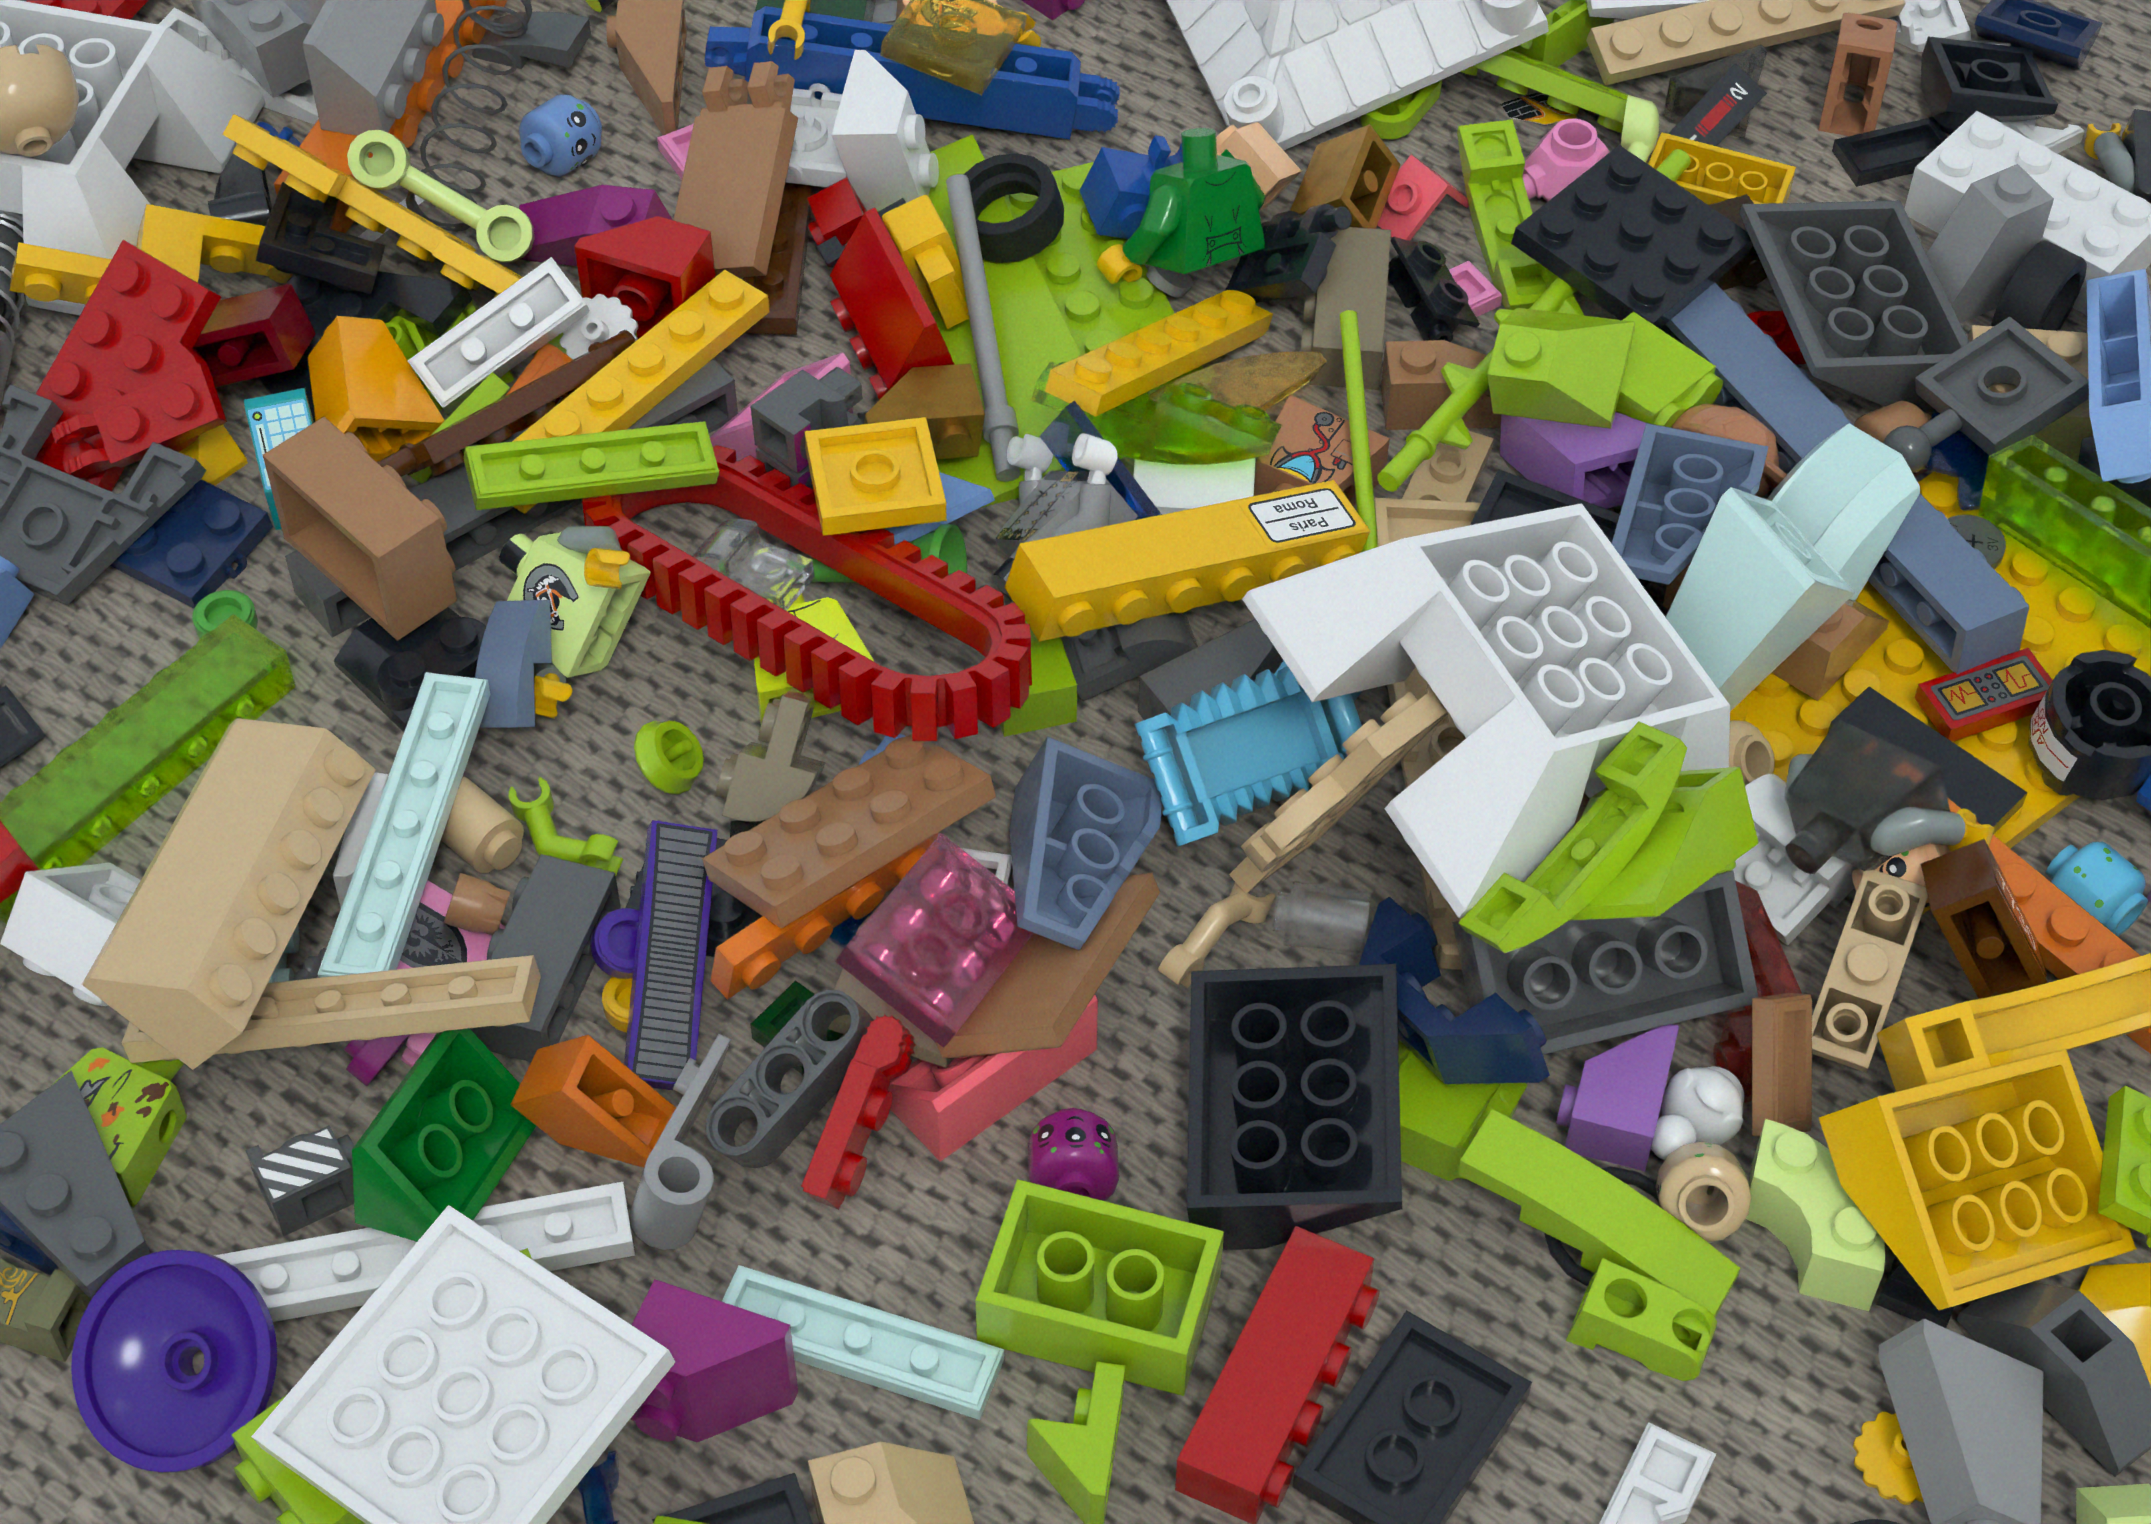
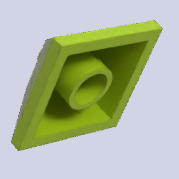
[1487,308,1635,429]

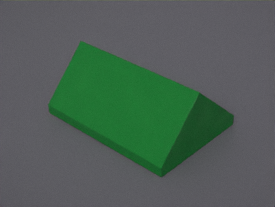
[352,1028,536,1242]

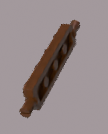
[377,330,636,477]

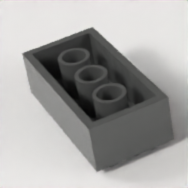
[1452,870,1758,1054]

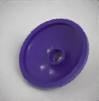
[71,1250,277,1472]

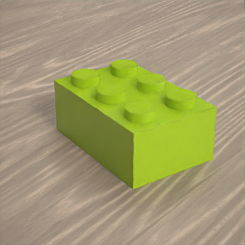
[975,1179,1224,1396]

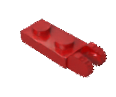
[51,363,227,479]
[801,1014,916,1210]

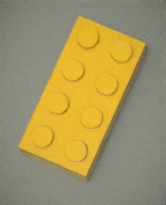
[1648,132,1796,205]

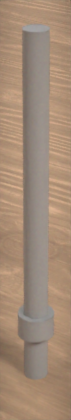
[946,174,1020,481]

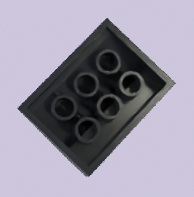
[1187,964,1402,1250]

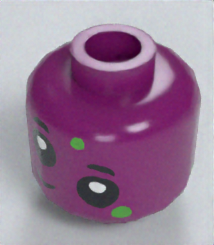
[1028,1108,1120,1201]

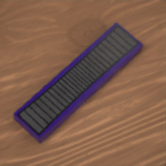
[624,820,718,1091]

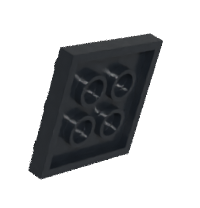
[1511,145,1753,329]

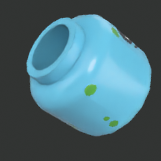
[2046,842,2148,936]

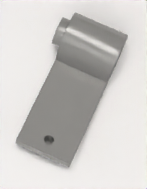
[629,1034,731,1250]

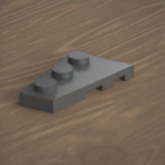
[0,1071,150,1299]

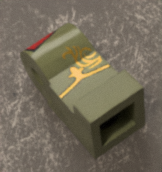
[0,1259,91,1362]

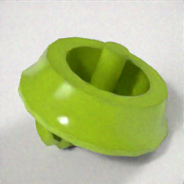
[634,720,704,795]

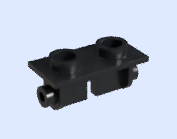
[1388,237,1480,342]

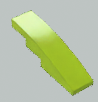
[1458,1109,1741,1317]

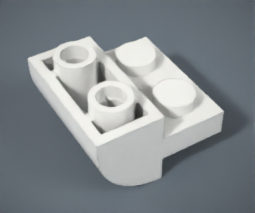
[1732,774,1859,946]

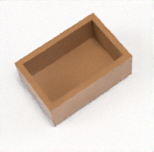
[263,417,457,641]

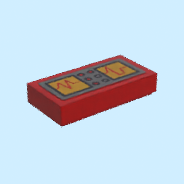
[1915,648,2053,742]

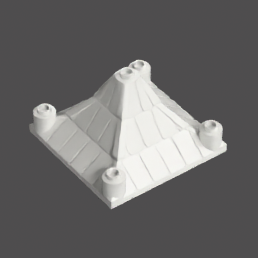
[1166,0,1549,150]

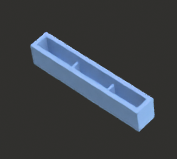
[2086,268,2151,483]

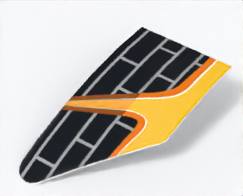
[1501,92,1577,125]

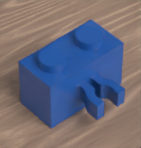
[1079,135,1183,239]

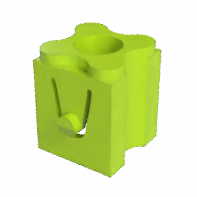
[1615,312,1723,428]

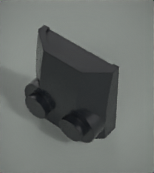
[1920,36,2058,135]
[334,607,486,732]

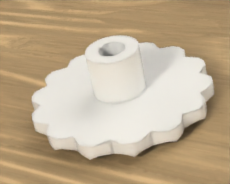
[560,294,639,359]

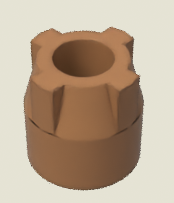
[443,873,510,936]

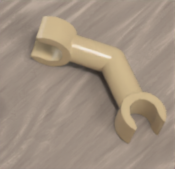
[1158,882,1275,988]

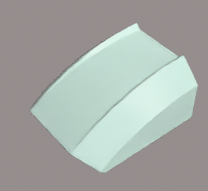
[1767,423,1920,602]

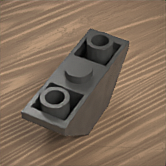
[1956,1281,2151,1477]

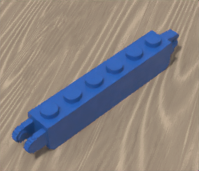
[705,6,1120,139]

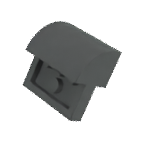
[1060,612,1198,701]

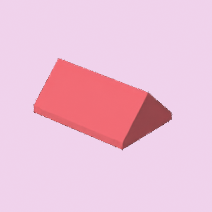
[887,995,1098,1162]

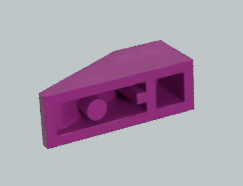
[519,185,673,266]

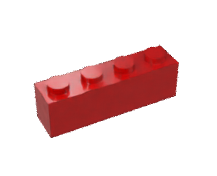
[1175,1226,1380,1524]

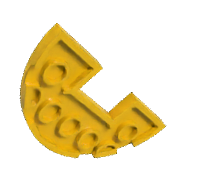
[222,114,523,299]

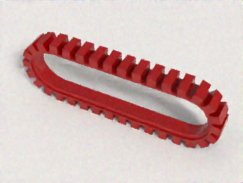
[582,445,1032,741]

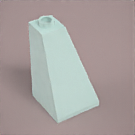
[1666,487,1855,711]

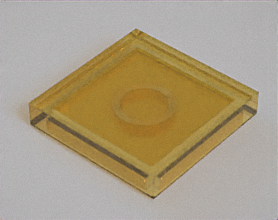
[880,0,1027,95]

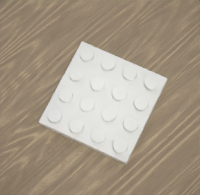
[251,1205,675,1524]

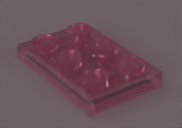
[835,833,1033,1048]

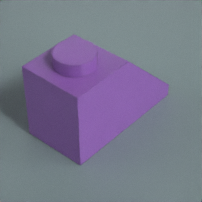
[1556,1024,1679,1171]

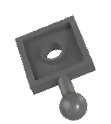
[1883,316,2089,473]

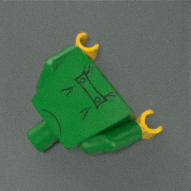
[1097,128,1265,284]

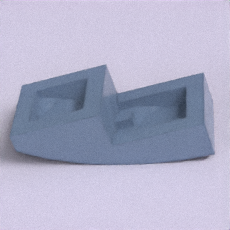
[475,600,552,728]

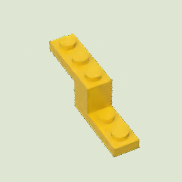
[9,204,293,305]

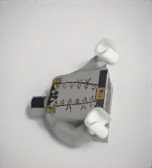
[992,433,1138,598]

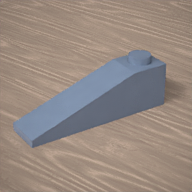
[1612,423,1769,585]
[1009,736,1162,950]

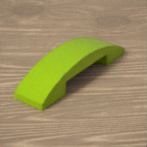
[1457,119,1558,310]
[1458,721,1687,953]

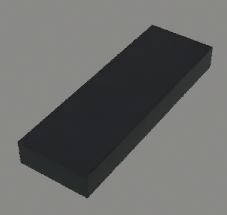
[1827,687,2027,835]

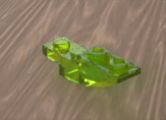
[1031,362,1282,465]

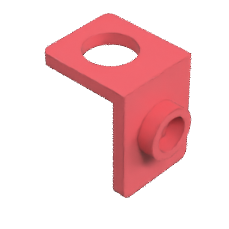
[1377,154,1469,241]

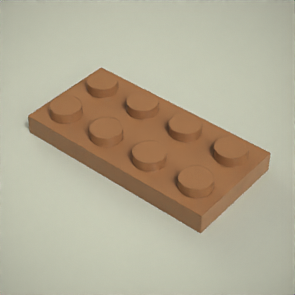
[702,734,996,928]

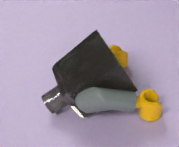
[1784,720,1994,874]

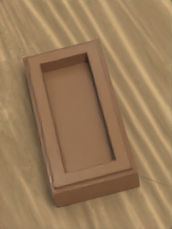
[1752,993,1812,1137]

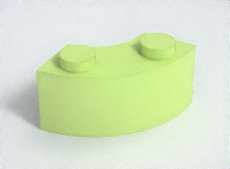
[1746,1119,1885,1311]

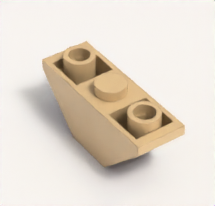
[1812,867,1928,1073]

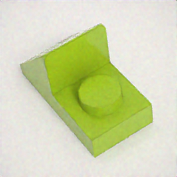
[1027,1361,1126,1524]

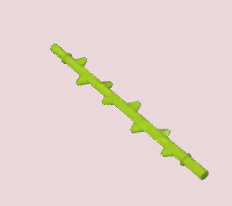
[1377,149,1691,492]

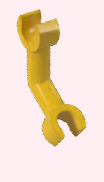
[767,0,811,60]

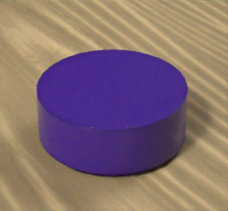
[590,908,639,979]

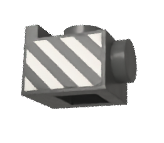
[246,1125,354,1237]

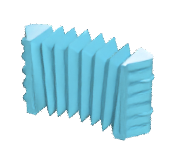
[1134,666,1362,847]

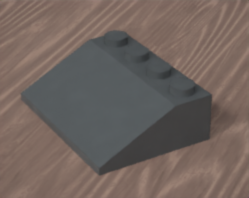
[1739,200,1969,413]

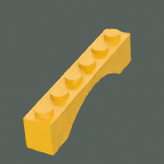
[1876,953,2151,1092]

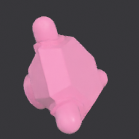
[1522,119,1610,202]

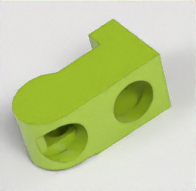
[1566,1258,1717,1381]

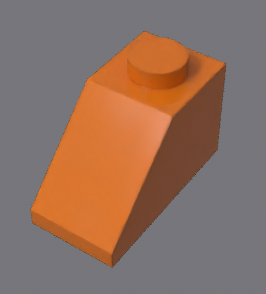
[510,1035,676,1168]

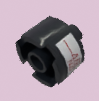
[2028,650,2151,800]

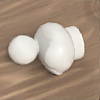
[1651,1066,1744,1160]

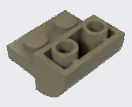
[715,687,825,822]

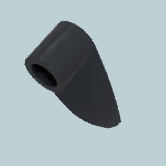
[208,154,272,226]

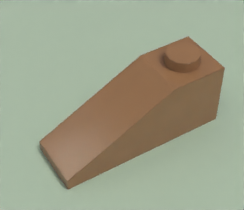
[606,0,687,135]
[1381,340,1501,430]

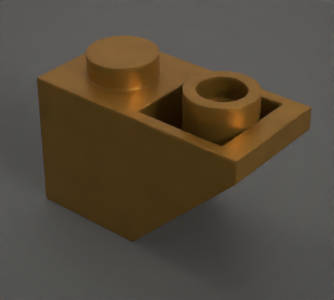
[864,364,985,459]

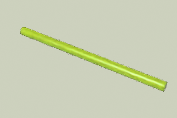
[1339,310,1377,553]

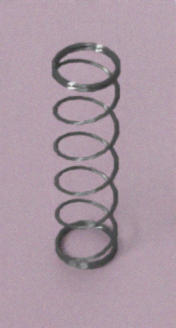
[405,0,532,232]

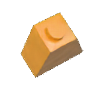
[308,316,445,462]

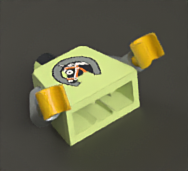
[499,525,651,719]

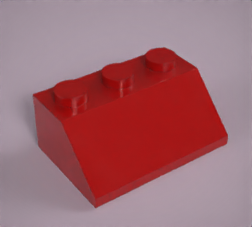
[830,207,954,400]

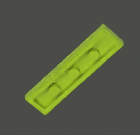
[464,421,719,510]

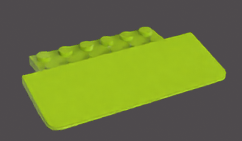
[877,134,1214,508]

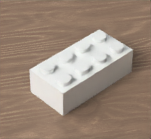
[1904,111,2151,315]

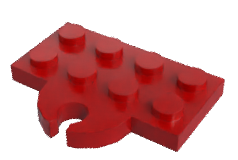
[34,240,221,491]

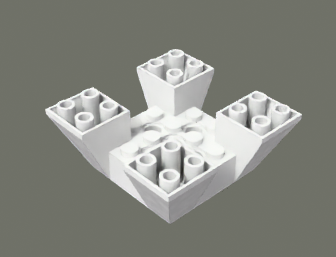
[0,0,265,316]
[1242,503,1730,918]

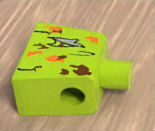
[53,1047,187,1207]

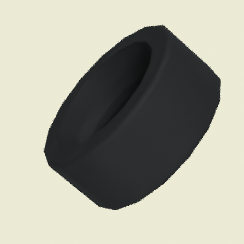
[963,153,1064,263]
[1991,240,2087,331]

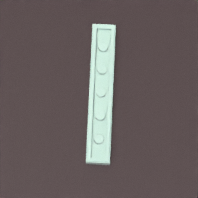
[318,672,491,978]

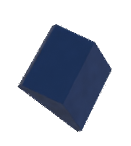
[1974,0,2103,70]

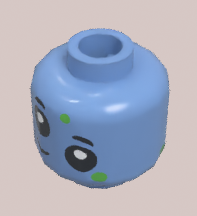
[519,94,602,177]

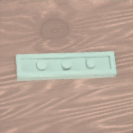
[722,1265,1005,1420]

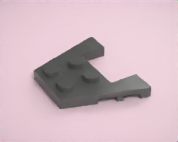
[0,384,206,605]

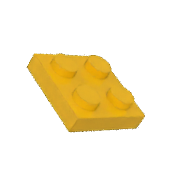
[804,417,947,536]

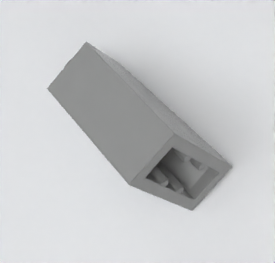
[1926,164,2054,323]
[1878,1319,2044,1524]

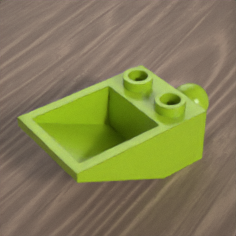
[1570,767,1759,920]

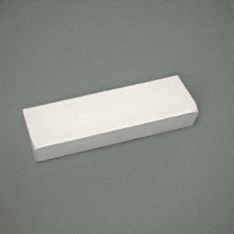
[408,257,590,414]

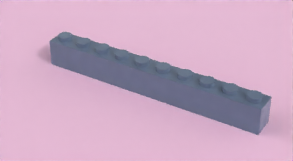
[1660,283,2029,674]

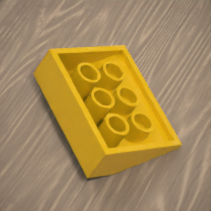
[1819,1049,2136,1310]

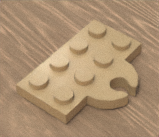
[1229,690,1448,894]

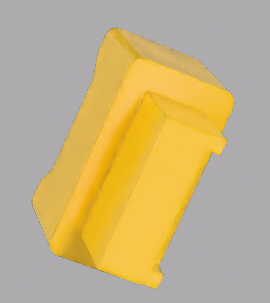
[882,195,969,329]

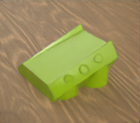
[1398,1040,1528,1181]

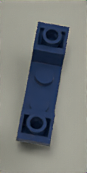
[1359,896,1550,1084]

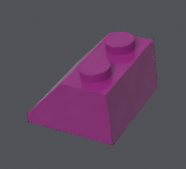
[631,1279,798,1443]

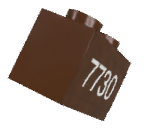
[1921,839,2048,999]

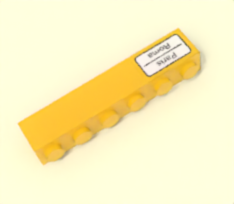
[1004,480,1370,642]

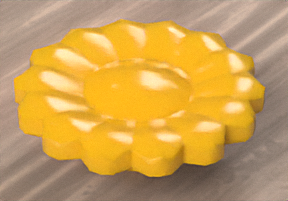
[1853,1411,1924,1505]

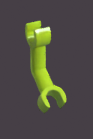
[508,777,623,876]

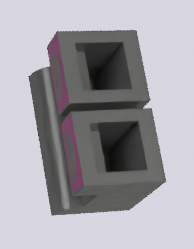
[750,367,863,489]

